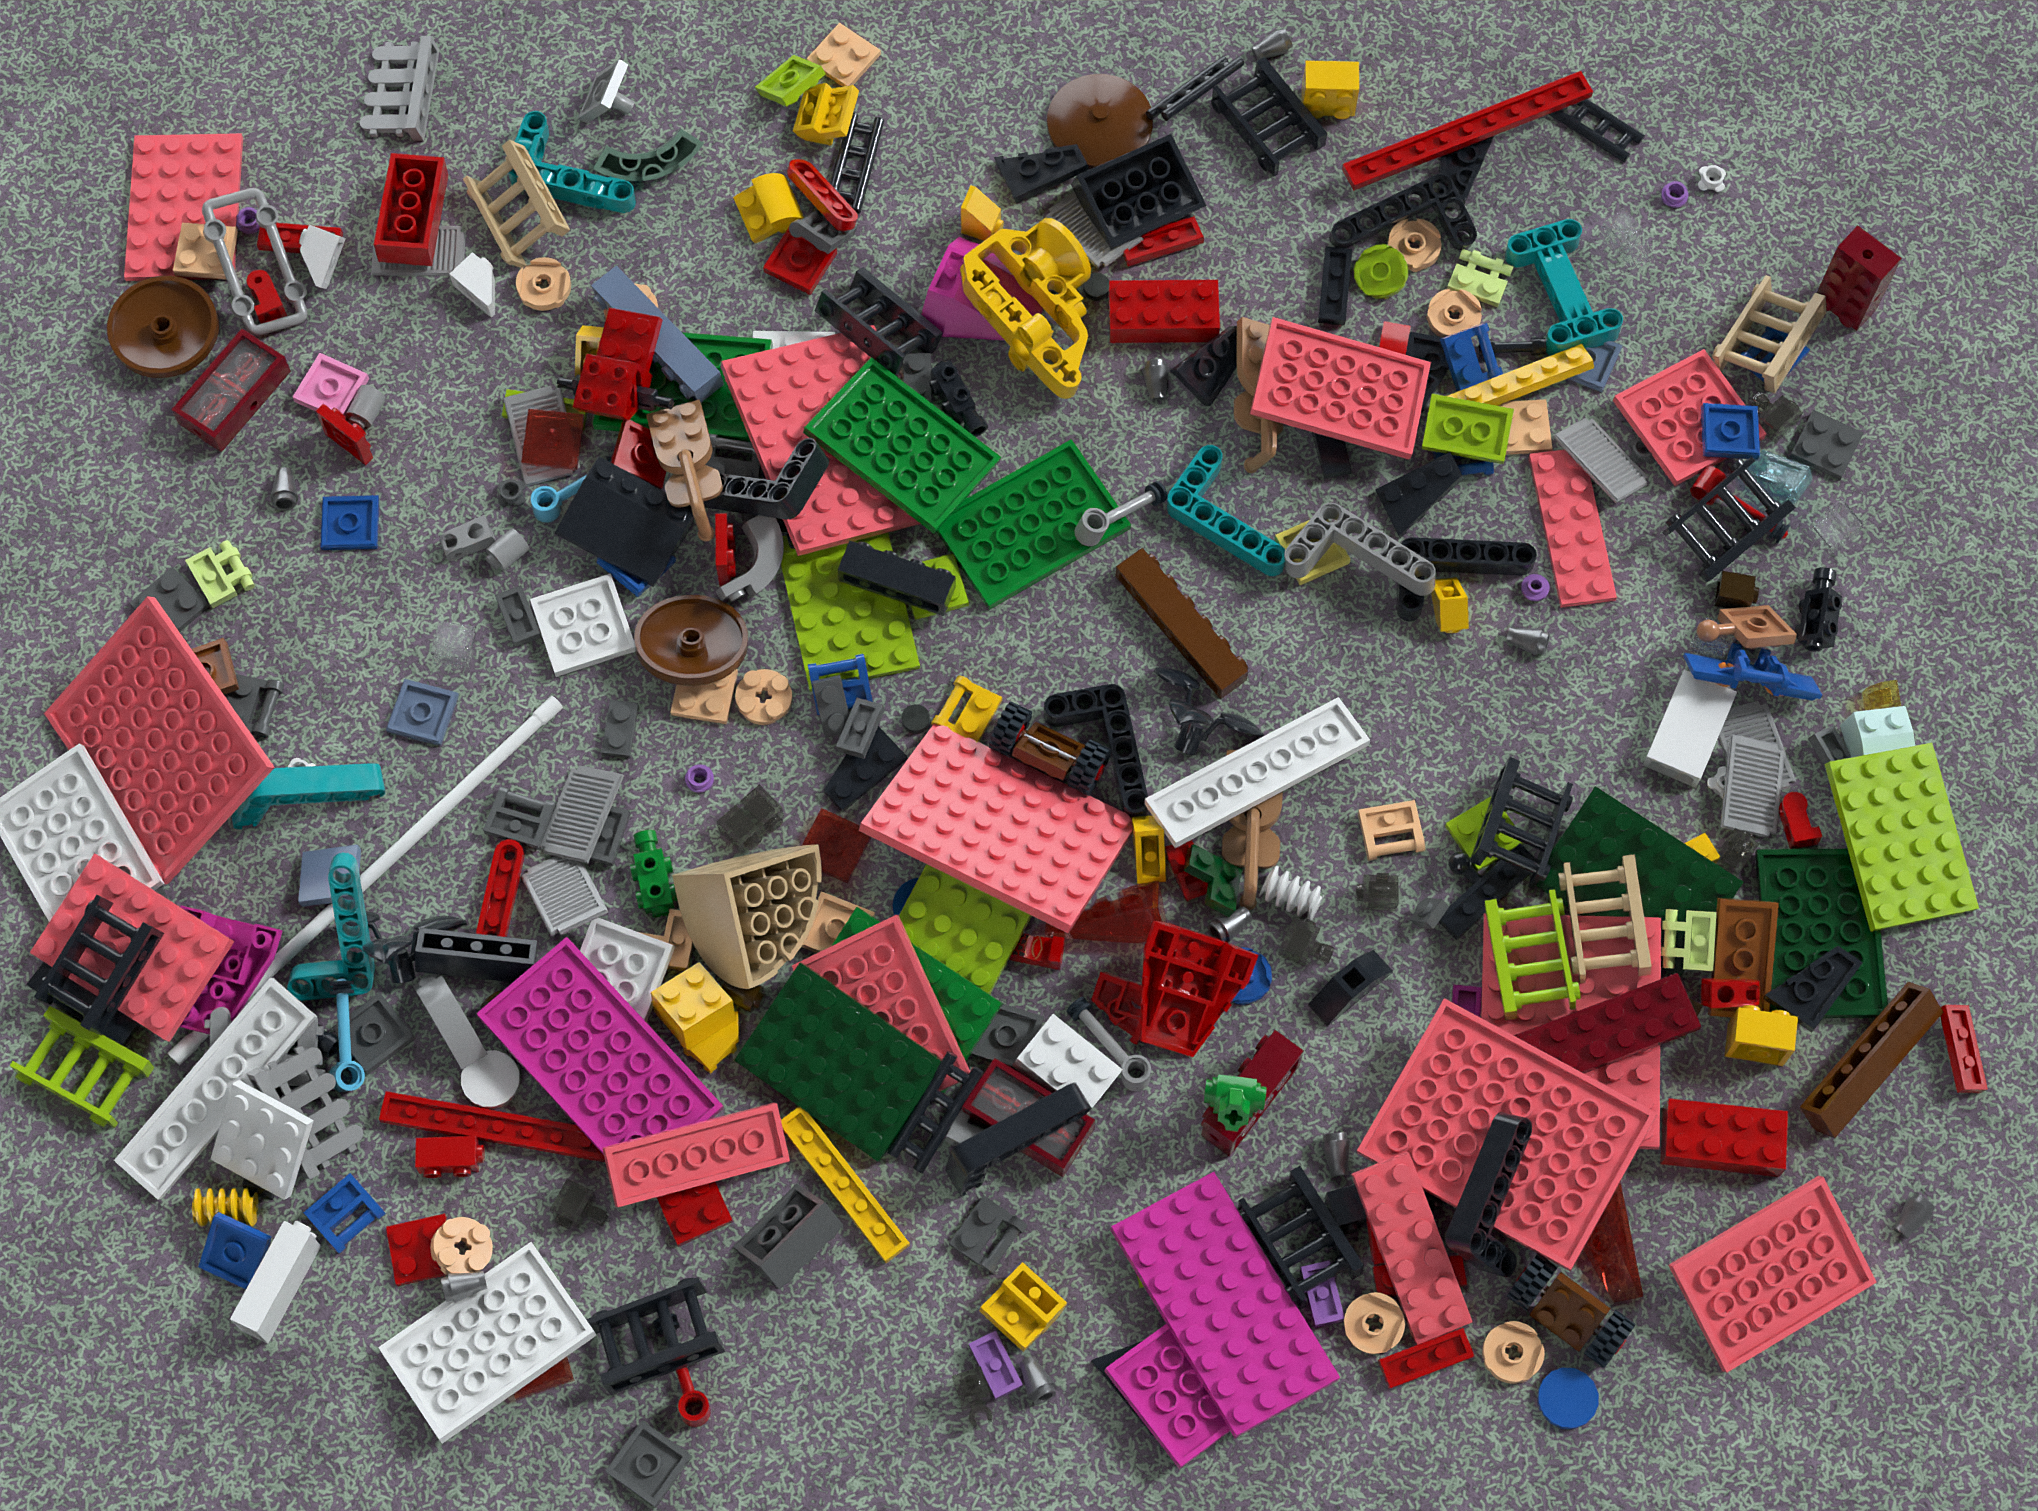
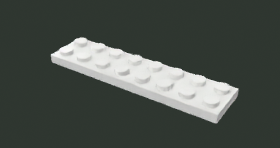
[1145,697,1370,848]
[114,978,317,1200]

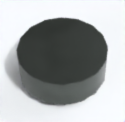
[1083,273,1109,301]
[902,704,930,734]

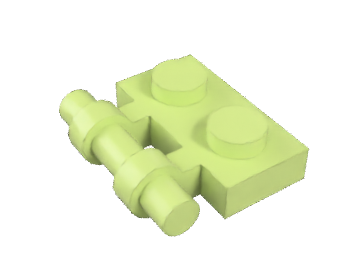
[1447,249,1514,307]
[185,540,255,608]
[1661,909,1717,971]

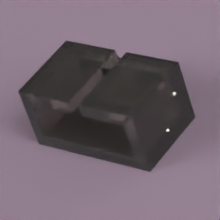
[717,784,784,854]

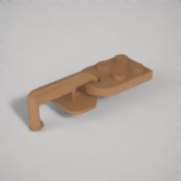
[1234,317,1283,473]
[646,399,723,542]
[1222,750,1283,910]

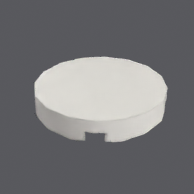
[461,1050,520,1109]

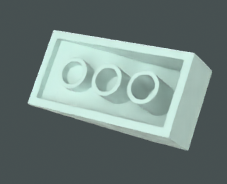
[1840,706,1915,758]

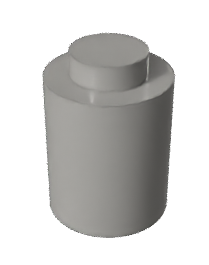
[346,385,385,429]
[485,528,530,571]

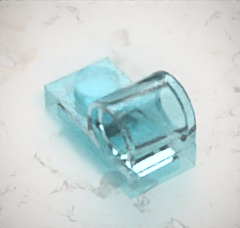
[1748,450,1812,504]

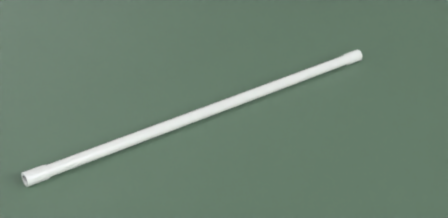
[167,696,563,1066]

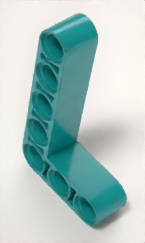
[1167,445,1285,576]
[231,763,386,830]
[287,852,375,1001]

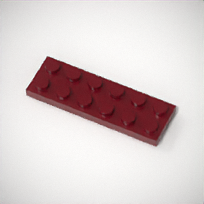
[1513,973,1701,1073]

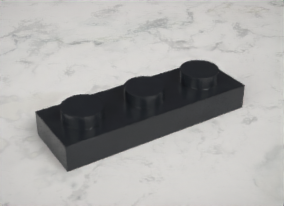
[1318,246,1352,326]

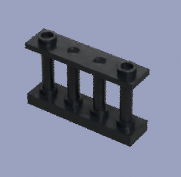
[1211,57,1327,177]
[815,267,943,376]
[1662,457,1796,582]
[1469,757,1573,889]
[34,895,164,1036]
[1238,1166,1364,1310]
[586,1277,725,1395]

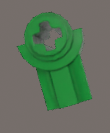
[1204,1074,1266,1132]

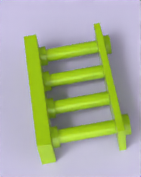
[1485,889,1581,1020]
[10,1006,155,1128]

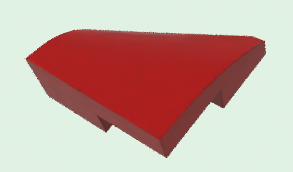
[1091,971,1142,1045]

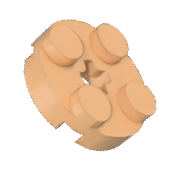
[1388,218,1442,272]
[516,257,571,311]
[1426,289,1482,338]
[735,669,792,725]
[430,1217,493,1275]
[1344,1292,1405,1354]
[1482,1321,1545,1384]

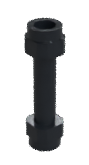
[1479,337,1546,357]

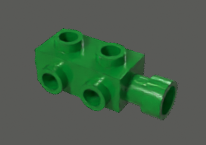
[630,830,678,918]

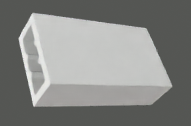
[1643,670,1737,788]
[230,1221,321,1344]

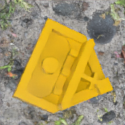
[680,1011,739,1074]

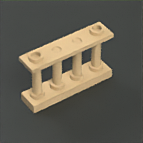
[463,140,570,268]
[1712,275,1826,393]
[1559,855,1652,983]

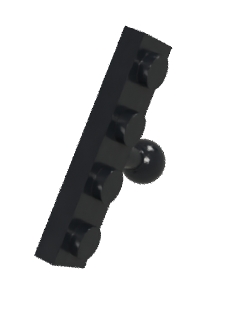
[1439,843,1537,940]

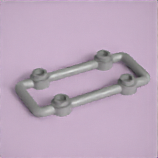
[202,188,308,336]

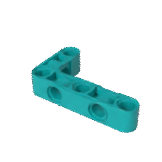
[508,111,636,213]

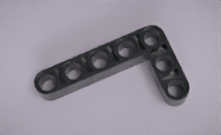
[1329,173,1477,250]
[703,438,829,519]
[1396,537,1537,622]
[1044,684,1148,818]
[945,1082,1092,1196]
[1446,1112,1532,1278]

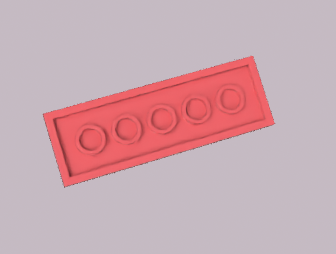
[1528,450,1617,608]
[602,1103,790,1207]
[1351,1152,1473,1345]

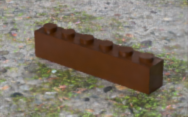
[1115,548,1248,700]
[1800,981,1943,1138]

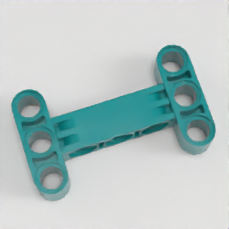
[1505,219,1623,356]

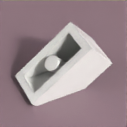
[299,225,346,289]
[449,252,495,317]

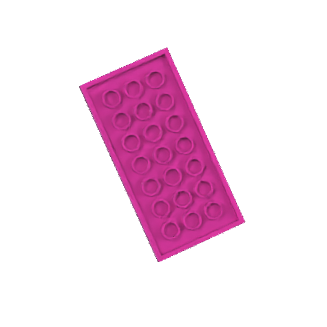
[476,937,724,1155]
[1110,1172,1340,1438]

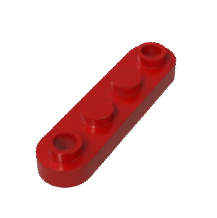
[787,159,858,232]
[476,839,525,937]

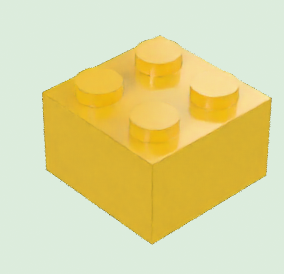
[1301,60,1359,119]
[650,962,736,1050]
[1724,1005,1798,1066]

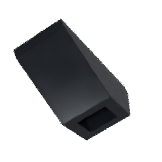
[1308,950,1393,1027]

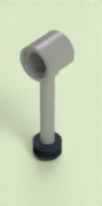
[1075,481,1168,546]
[1066,996,1151,1091]

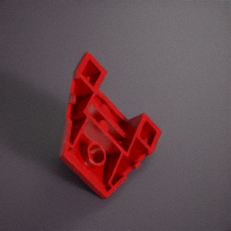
[1140,921,1258,1057]

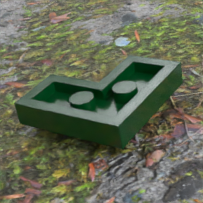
[1184,844,1242,917]

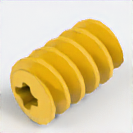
[192,1188,258,1227]

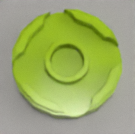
[1354,244,1408,299]

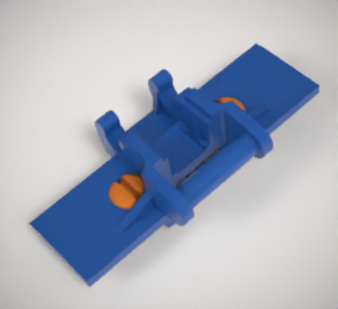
[1683,643,1822,701]

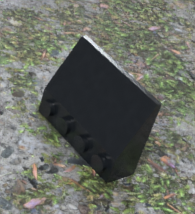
[1071,134,1207,249]
[555,456,694,587]

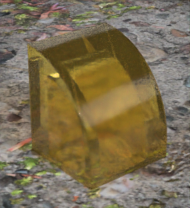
[1862,680,1901,711]

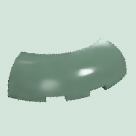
[593,128,704,181]

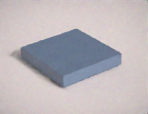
[1567,330,1623,392]
[386,679,459,746]
[298,844,361,907]

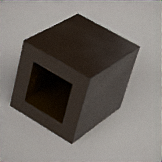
[1715,571,1759,609]

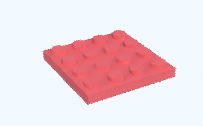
[1613,349,1767,486]

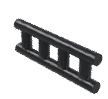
[1146,56,1244,121]
[1548,99,1645,163]
[830,112,884,214]
[888,1051,983,1174]

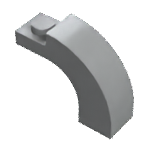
[716,515,783,602]
[413,974,488,1069]

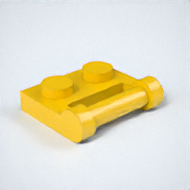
[931,675,1002,743]

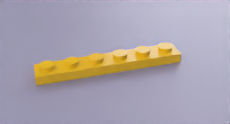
[1448,344,1594,406]
[781,1107,910,1263]

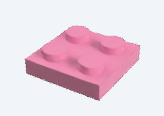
[293,353,369,417]

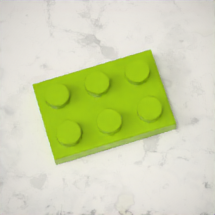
[1421,394,1514,464]

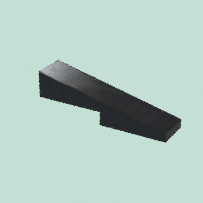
[1312,432,1352,478]
[26,962,141,1047]

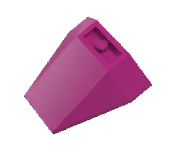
[921,237,1044,340]
[180,905,282,1035]

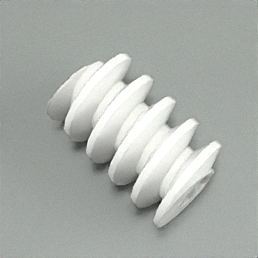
[1259,866,1324,922]

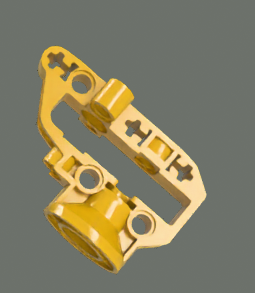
[960,218,1091,399]

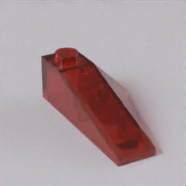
[1045,880,1167,944]
[1583,1181,1644,1302]

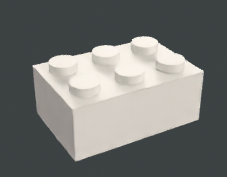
[1012,1014,1123,1114]

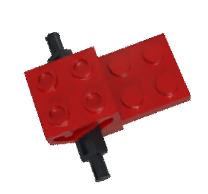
[557,308,674,421]

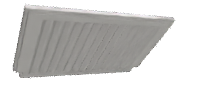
[1045,191,1143,268]
[371,226,466,276]
[503,386,580,486]
[1553,418,1649,503]
[1718,701,1796,790]
[1720,734,1785,838]
[540,765,624,863]
[521,856,608,936]

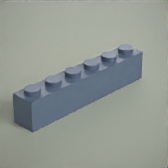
[591,265,724,403]

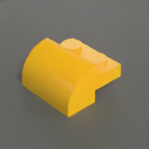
[793,83,859,145]
[733,173,804,243]
[979,1262,1067,1352]

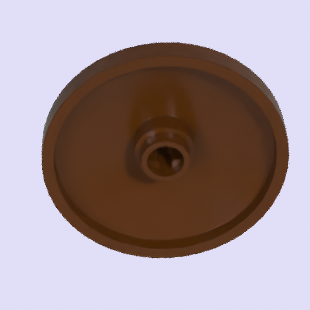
[1047,74,1153,169]
[107,276,219,378]
[634,595,748,686]

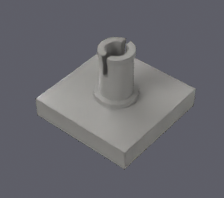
[578,59,634,123]

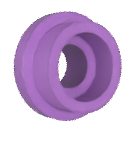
[1661,181,1688,208]
[236,207,260,234]
[1521,574,1550,601]
[685,765,714,793]

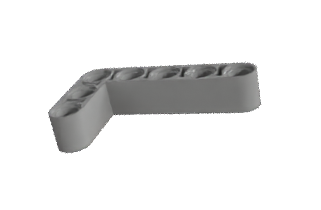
[1285,503,1435,596]

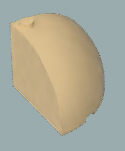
[672,845,822,989]

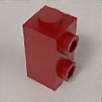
[415,1136,485,1178]

